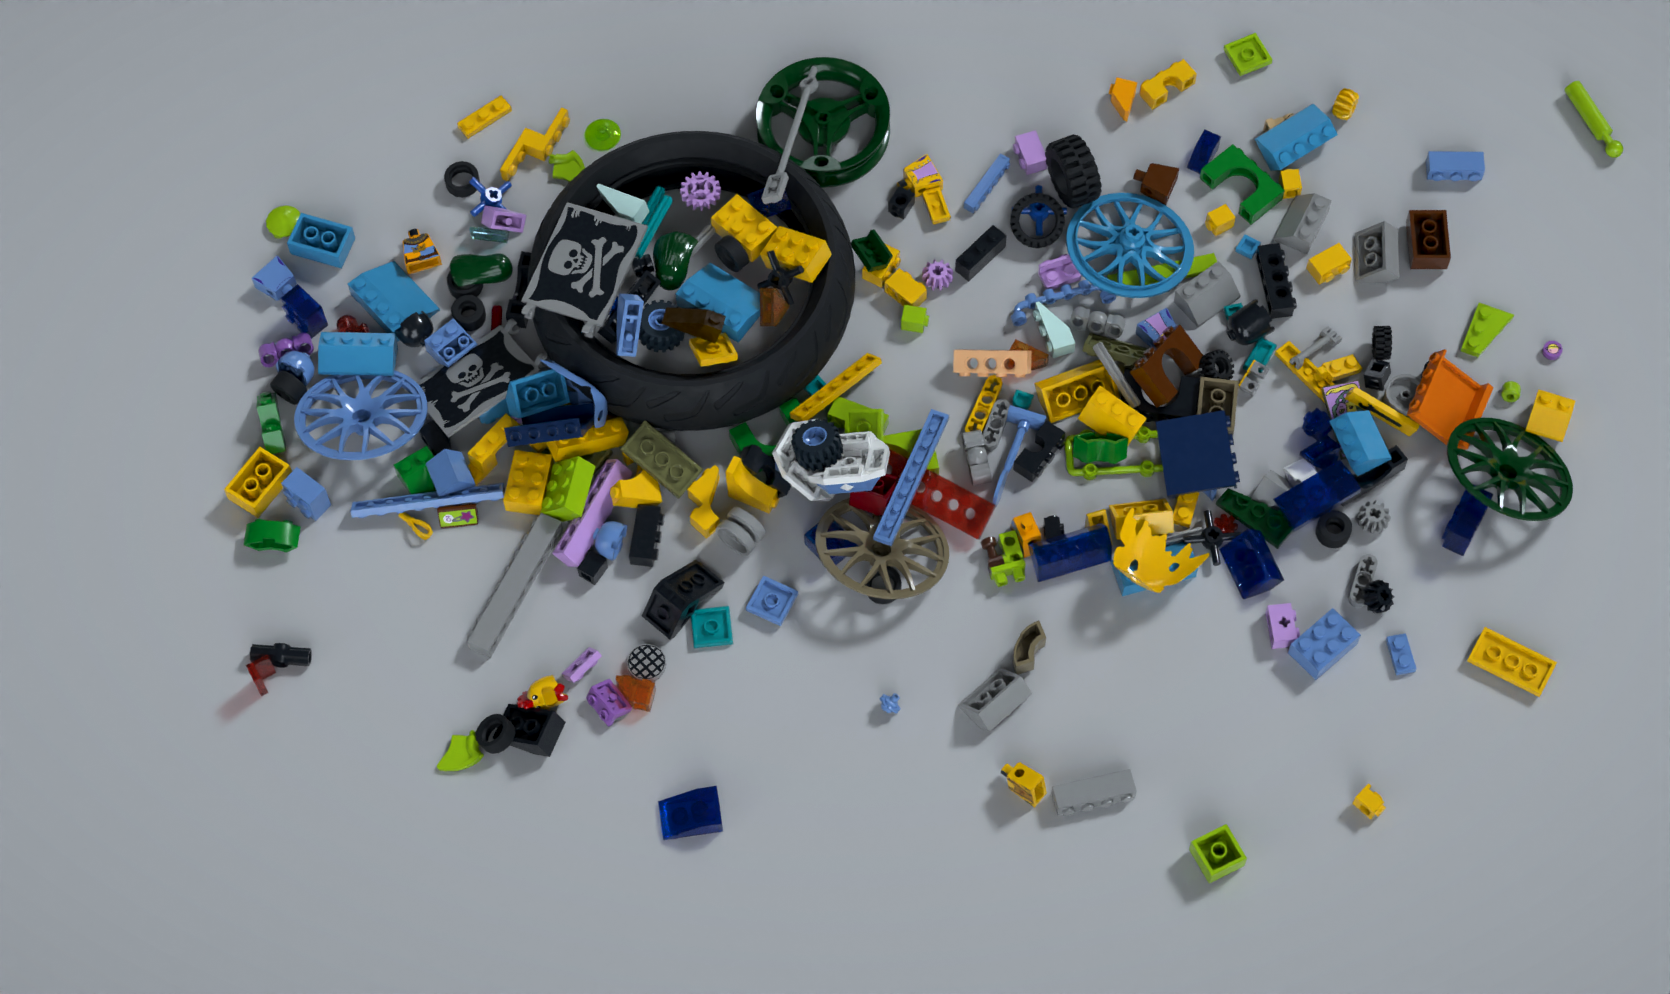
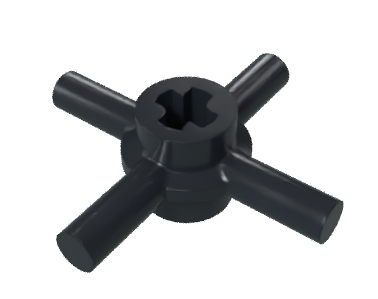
[757,250,804,306]
[1183,510,1241,566]

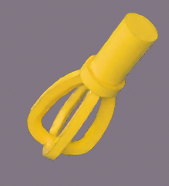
[398,512,433,540]

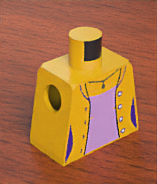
[897,154,943,197]

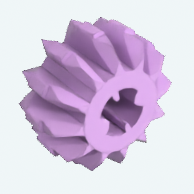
[922,259,953,291]

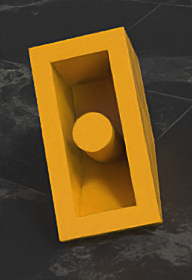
[1109,77,1137,121]

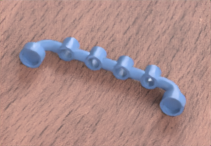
[1011,280,1116,326]

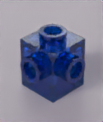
[1302,408,1332,442]

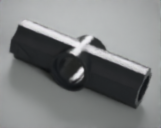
[250,643,312,668]

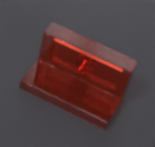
[246,655,276,696]

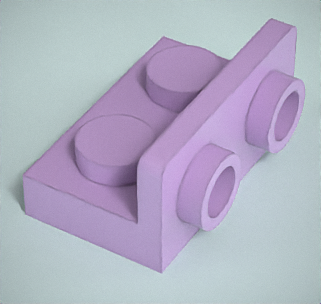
[1038,254,1081,289]

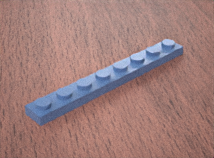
[873,409,949,546]
[351,482,505,518]

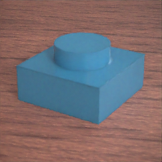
[1235,235,1261,260]

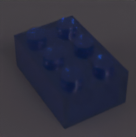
[1442,484,1494,556]

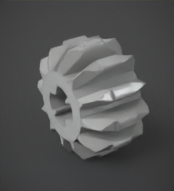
[1357,500,1391,534]

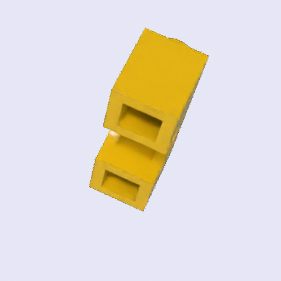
[1139,59,1197,110]

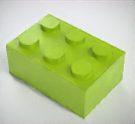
[541,456,595,522]

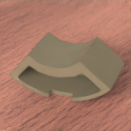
[1013,620,1046,675]

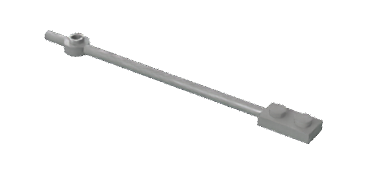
[761,66,819,204]

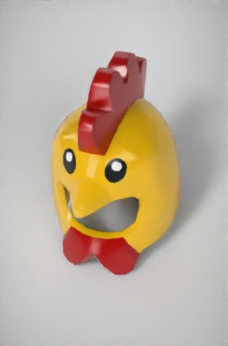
[517,675,568,709]

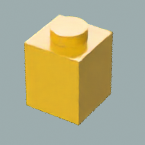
[1278,169,1302,199]
[1205,204,1236,236]

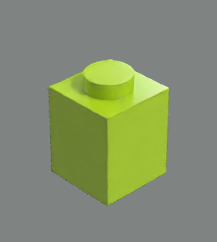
[901,305,929,333]

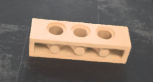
[953,349,1032,378]

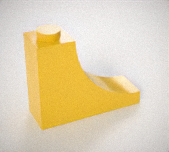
[726,456,779,514]
[610,465,662,508]

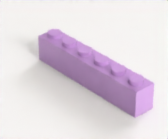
[552,459,633,567]

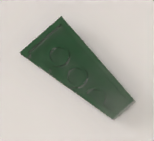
[1216,488,1302,549]

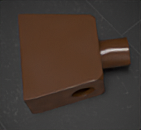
[1133,163,1179,205]

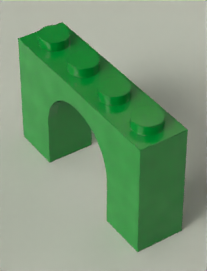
[1200,144,1284,225]
[729,398,809,472]

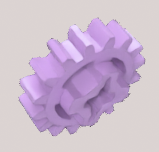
[680,171,721,211]

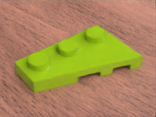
[1461,303,1514,357]

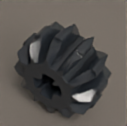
[1361,580,1395,614]

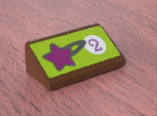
[437,504,479,528]

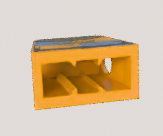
[403,229,442,274]
[1010,512,1042,558]

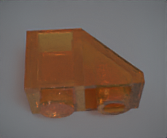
[616,675,656,712]

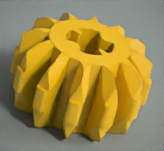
[1332,88,1359,120]

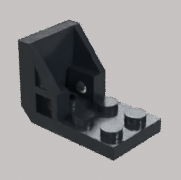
[642,559,725,640]

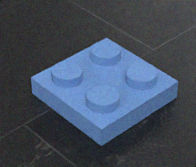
[746,576,798,626]

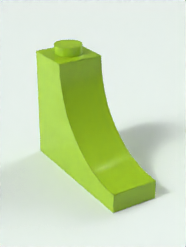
[883,429,939,480]

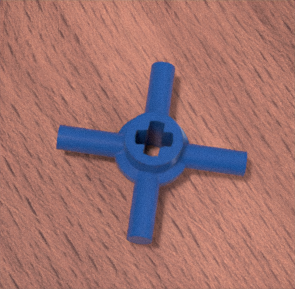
[469,177,512,217]
[1011,185,1067,236]

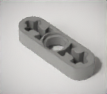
[983,399,1010,451]
[1349,554,1378,608]

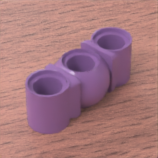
[258,333,314,367]

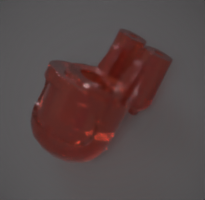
[336,315,370,333]

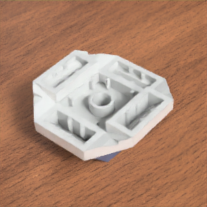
[772,419,835,501]
[808,431,890,494]

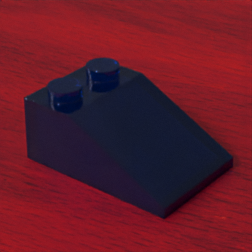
[658,786,723,840]

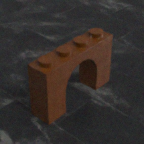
[1130,324,1203,408]

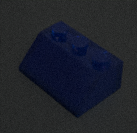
[1219,529,1284,599]

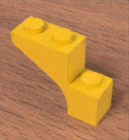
[687,465,720,539]

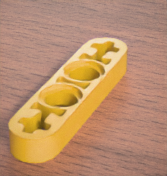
[965,375,1002,433]

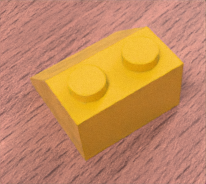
[1525,389,1575,442]

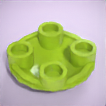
[266,205,300,239]

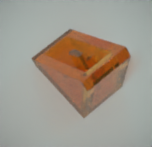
[760,288,789,326]

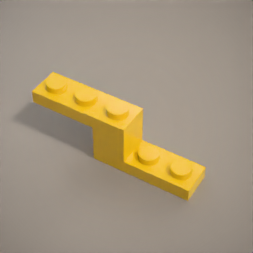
[500,107,570,181]
[467,414,520,486]

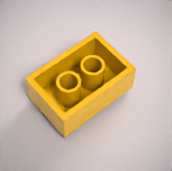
[711,194,778,262]
[760,226,832,283]
[224,446,292,518]
[503,450,554,515]

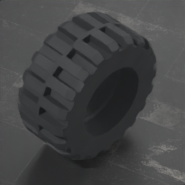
[1045,134,1102,208]

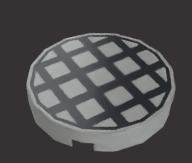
[627,644,666,682]

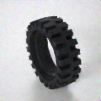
[1010,193,1065,248]

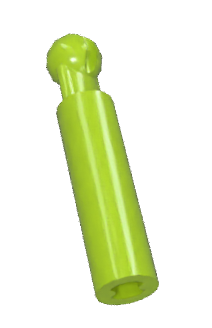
[1564,81,1623,158]

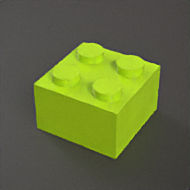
[1189,824,1247,884]

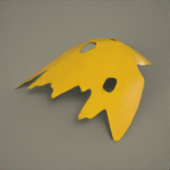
[1113,508,1210,593]

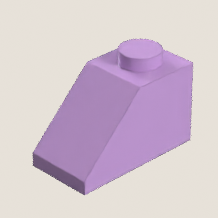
[481,206,526,233]

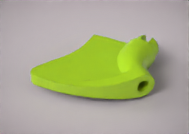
[548,150,585,182]
[437,730,484,771]

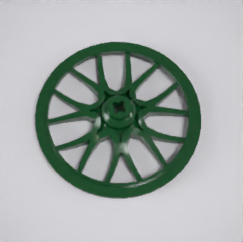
[1447,418,1573,521]

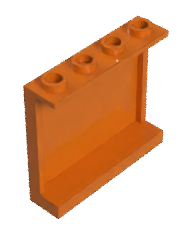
[1407,349,1494,450]

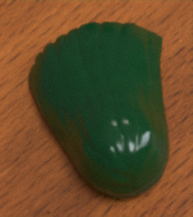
[653,231,698,291]
[450,253,513,286]

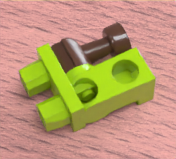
[980,530,1026,587]

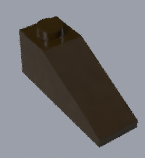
[661,307,726,344]

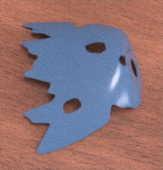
[540,359,608,428]

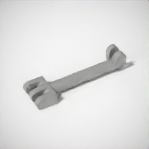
[1289,326,1342,370]

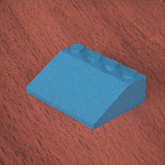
[348,261,440,342]
[675,263,772,343]

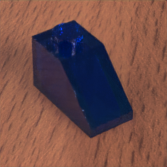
[1187,129,1221,174]
[1300,435,1341,470]

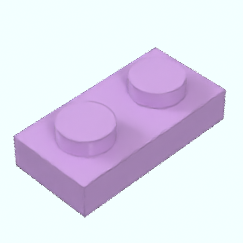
[561,647,602,683]

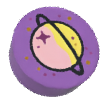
[1542,341,1563,360]

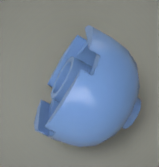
[276,351,315,386]
[593,521,628,561]

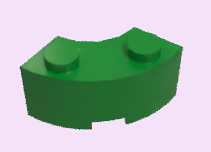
[1073,432,1128,464]
[243,519,301,553]

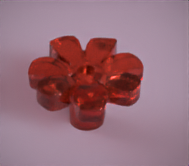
[1214,514,1238,533]

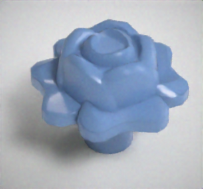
[879,693,901,713]

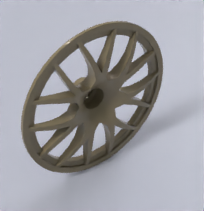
[815,498,949,599]

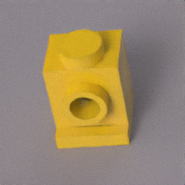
[1353,783,1386,819]

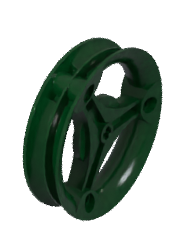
[756,57,890,188]

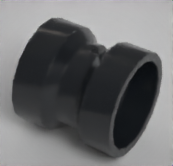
[631,254,654,277]

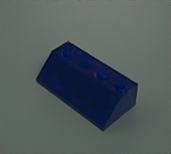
[1273,459,1361,532]
[1028,523,1112,582]

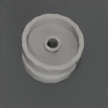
[1382,374,1421,421]
[716,507,766,555]

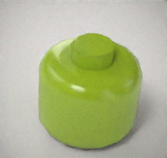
[1501,381,1521,402]

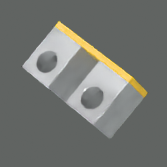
[1238,360,1269,396]

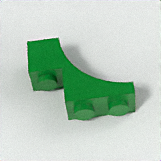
[257,392,286,454]

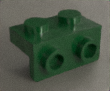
[851,229,893,272]

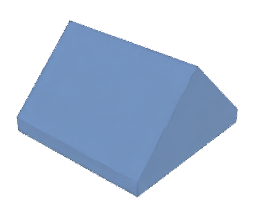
[426,449,475,497]

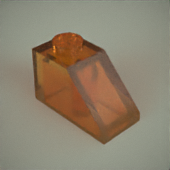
[1007,339,1049,371]

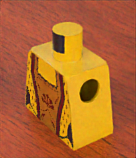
[1001,762,1047,808]

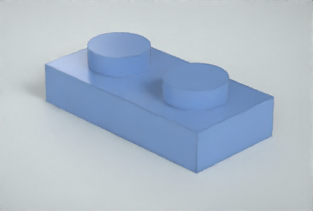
[1386,633,1417,675]

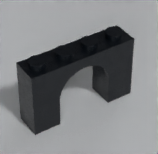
[1121,368,1200,422]

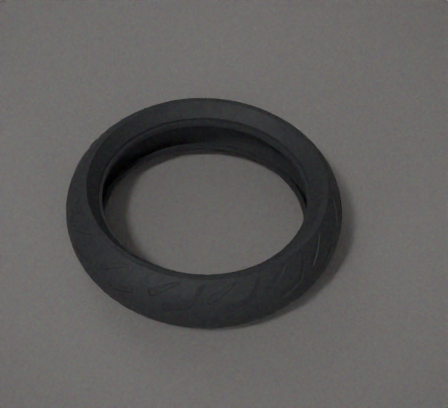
[527,131,855,431]

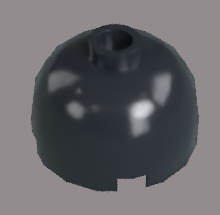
[396,311,433,348]

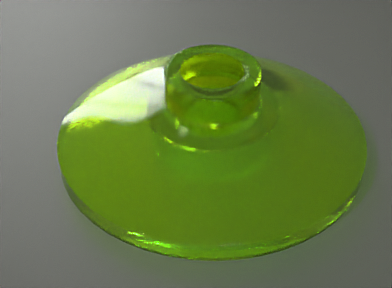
[585,119,621,150]

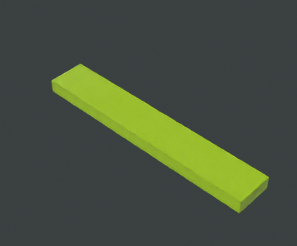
[1107,253,1217,286]

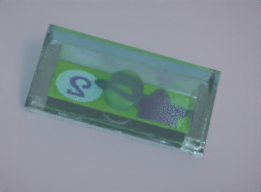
[469,227,509,243]

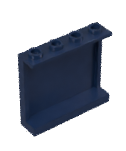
[504,401,595,447]
[1156,410,1240,499]

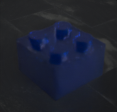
[281,284,328,339]

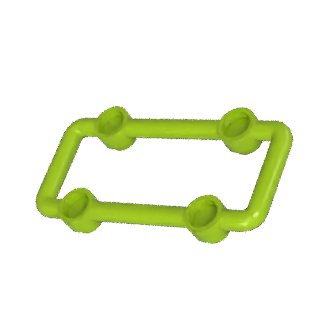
[1064,426,1163,480]

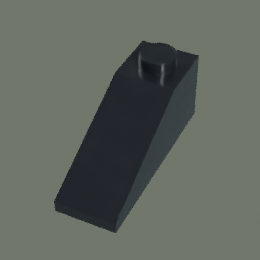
[419,420,451,456]

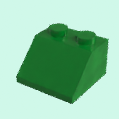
[394,446,436,495]

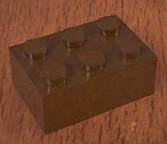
[1406,210,1451,269]

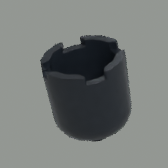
[1227,299,1275,346]

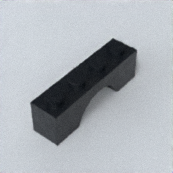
[505,251,531,329]
[1332,445,1408,506]

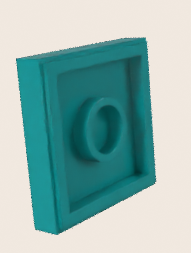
[691,606,733,648]

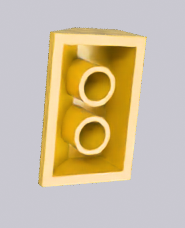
[1078,386,1147,446]
[1109,498,1174,540]

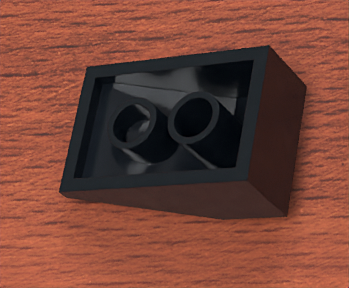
[493,704,566,757]

